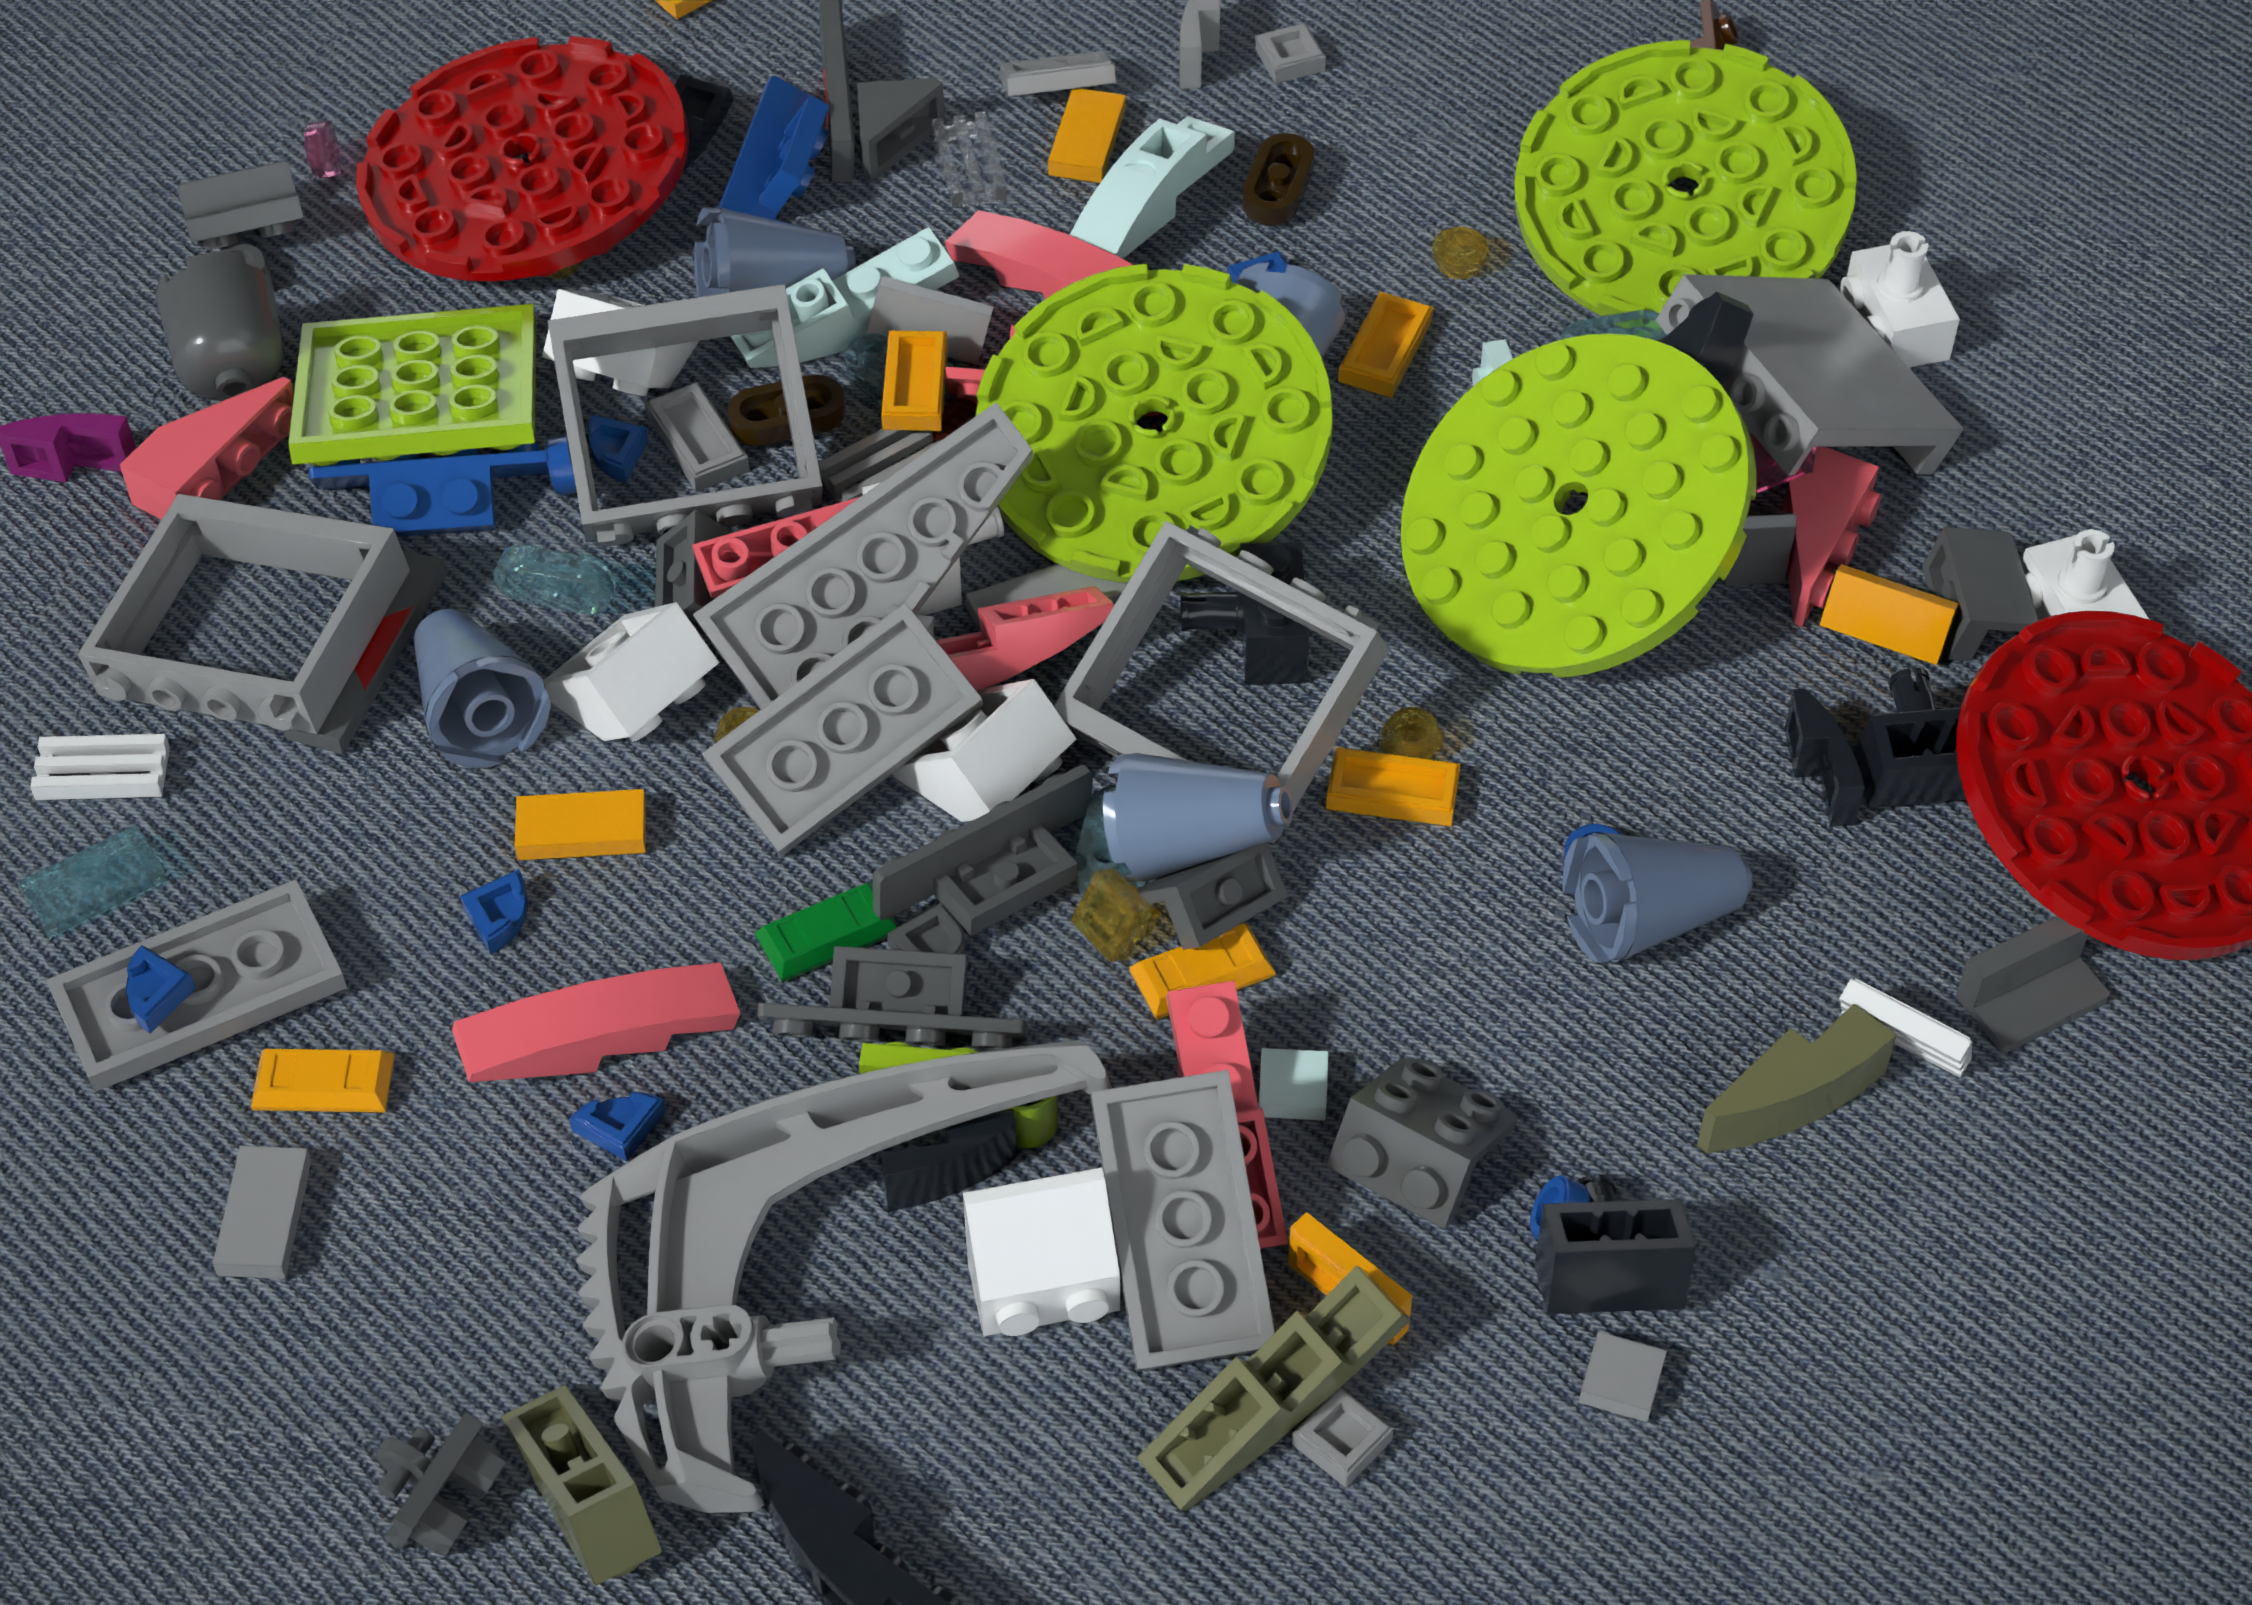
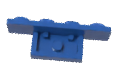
[719,75,830,220]
[309,443,549,536]

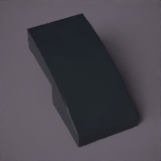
[675,74,734,170]
[1784,689,1865,827]
[881,1110,1017,1212]

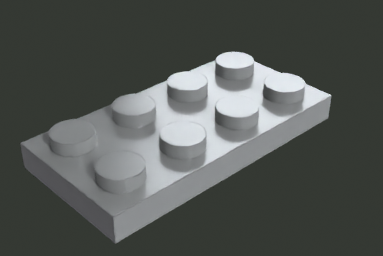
[702,603,983,857]
[46,879,347,1092]
[1090,1070,1275,1372]

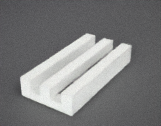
[30,734,170,800]
[1839,978,1972,1078]

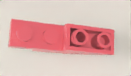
[1166,980,1288,1250]

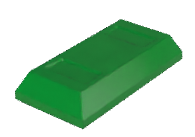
[754,882,898,983]

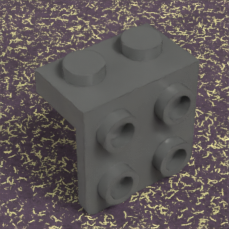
[1326,1058,1518,1229]

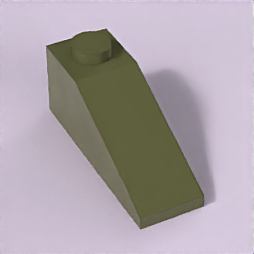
[501,1384,662,1586]

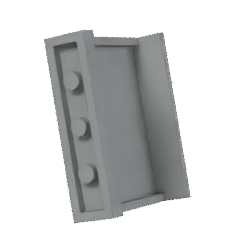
[1655,274,1964,476]

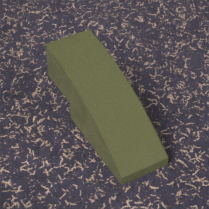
[1697,1004,1897,1154]

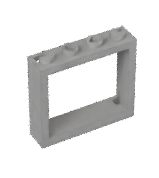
[547,284,822,546]
[78,494,410,734]
[1054,521,1390,845]

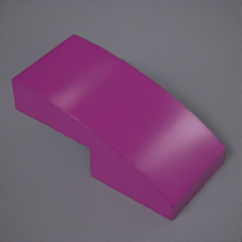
[0,413,136,482]

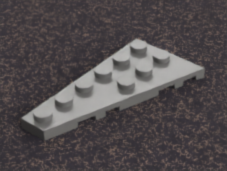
[692,402,1033,709]

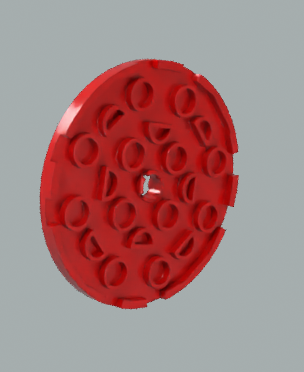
[356,36,689,281]
[1956,611,2252,960]

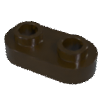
[1242,133,1314,225]
[728,374,845,446]

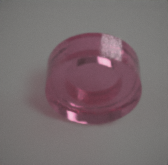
[305,120,341,179]

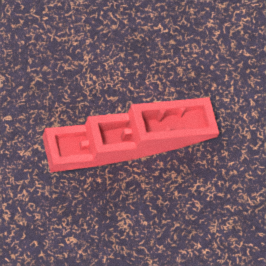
[945,210,1133,299]
[936,586,1114,691]
[452,962,740,1082]

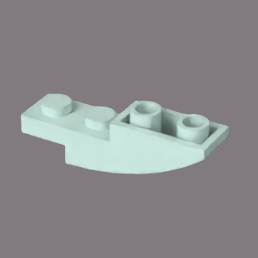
[1070,116,1235,259]
[730,227,959,368]

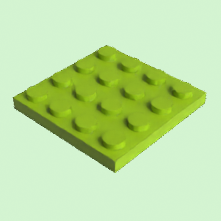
[288,304,537,466]

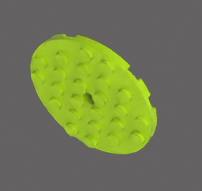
[1514,40,1857,333]
[976,264,1333,583]
[1401,333,1756,678]

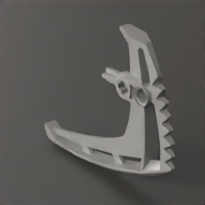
[576,1040,1112,1513]

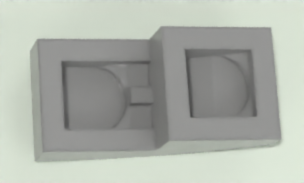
[1179,0,1220,89]

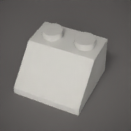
[542,289,699,396]
[543,602,719,742]
[892,679,1076,822]
[963,1167,1120,1337]

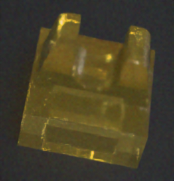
[1070,868,1161,962]

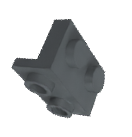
[177,161,304,250]

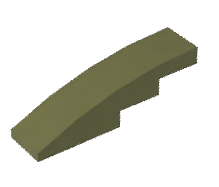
[1137,1265,1411,1512]

